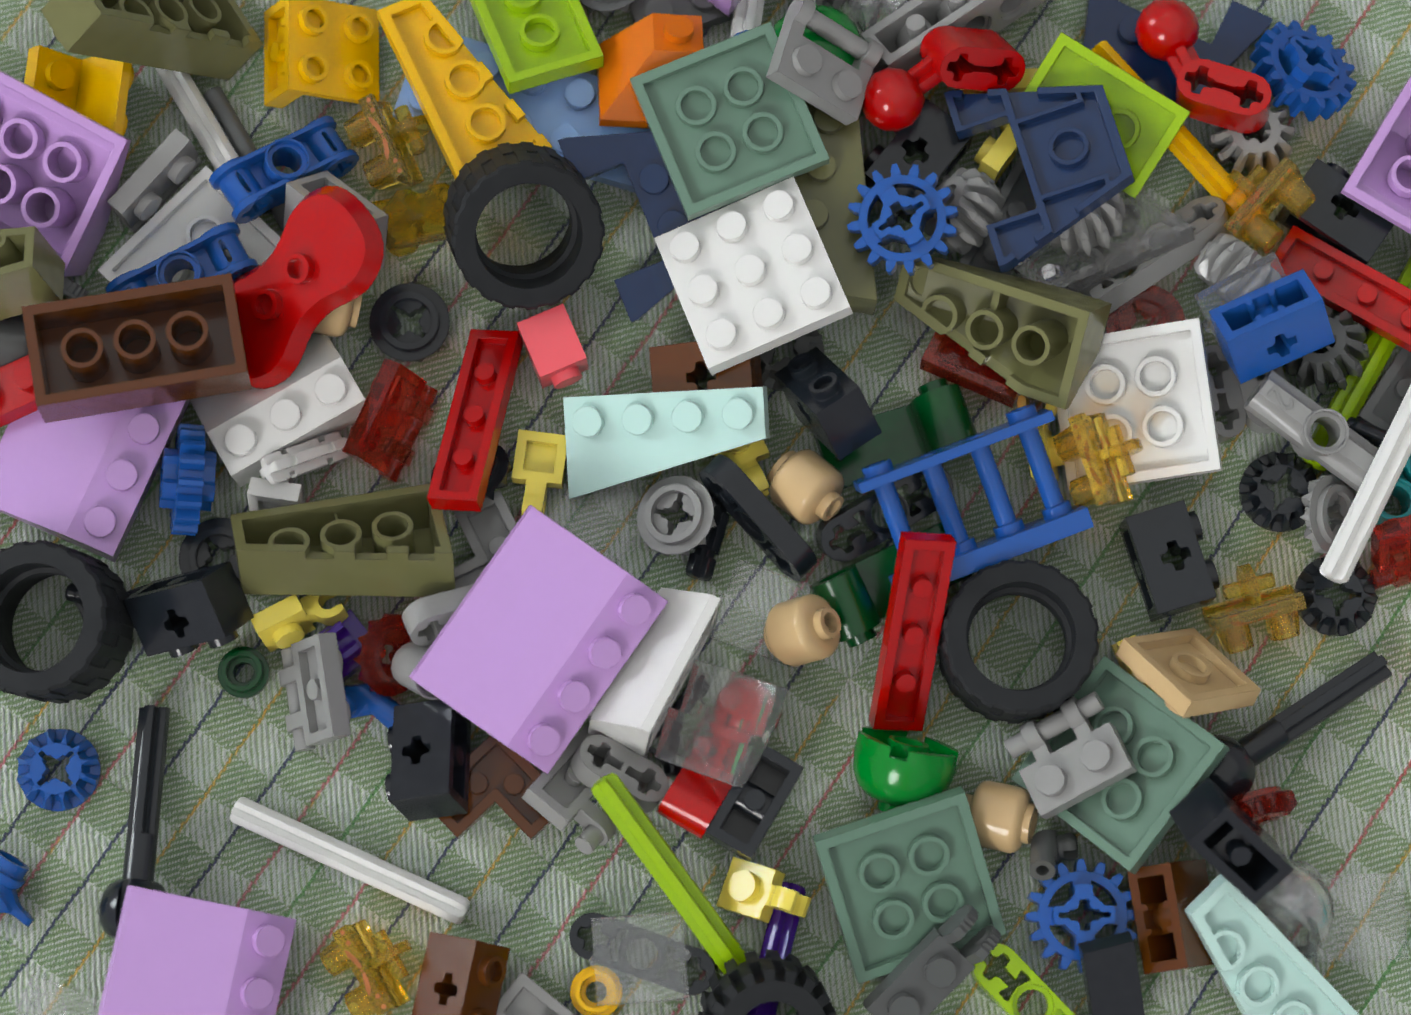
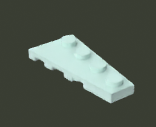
[563,386,770,499]
[1184,874,1359,1015]

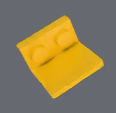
[264,0,379,109]
[24,45,134,136]

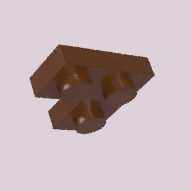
[439,735,551,840]

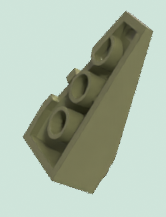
[894,251,1112,410]

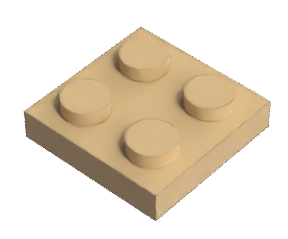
[1116,628,1261,718]

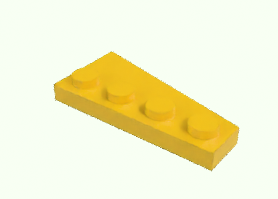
[377,0,553,179]

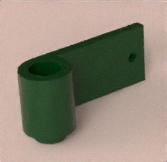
[814,378,977,489]
[809,522,972,648]

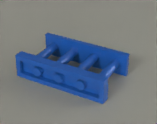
[852,404,1094,586]

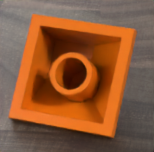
[597,13,704,129]

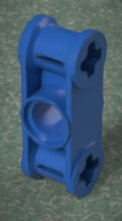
[209,116,359,224]
[105,222,259,293]

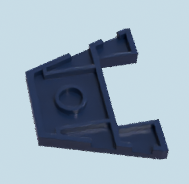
[1082,0,1273,103]
[944,85,1135,273]
[558,132,737,323]

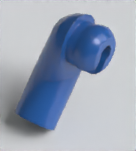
[344,682,399,729]

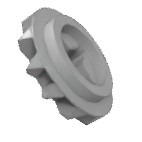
[1299,474,1355,555]
[637,476,717,557]

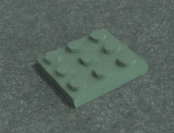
[630,21,830,221]
[1011,656,1230,874]
[812,786,1007,984]

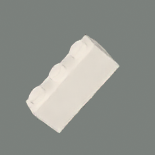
[190,333,372,487]
[588,587,721,757]

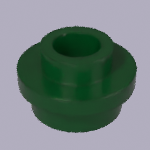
[218,647,270,699]

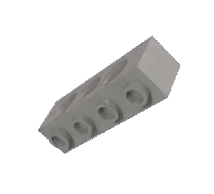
[861,0,1045,73]

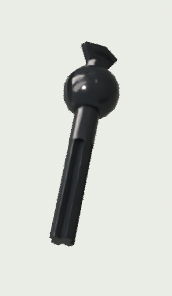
[1209,651,1392,803]
[98,705,170,940]

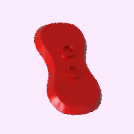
[233,186,384,389]

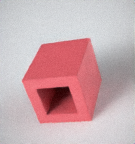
[517,304,589,389]

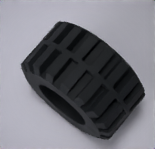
[698,949,836,1015]

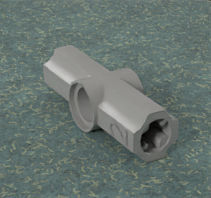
[1243,370,1378,492]

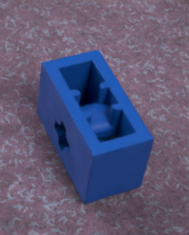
[1208,269,1335,384]

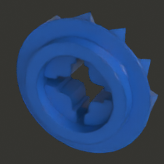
[16,729,101,811]

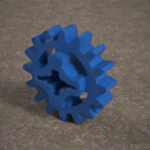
[1249,20,1357,122]
[847,163,959,276]
[159,423,217,536]
[1024,859,1137,974]

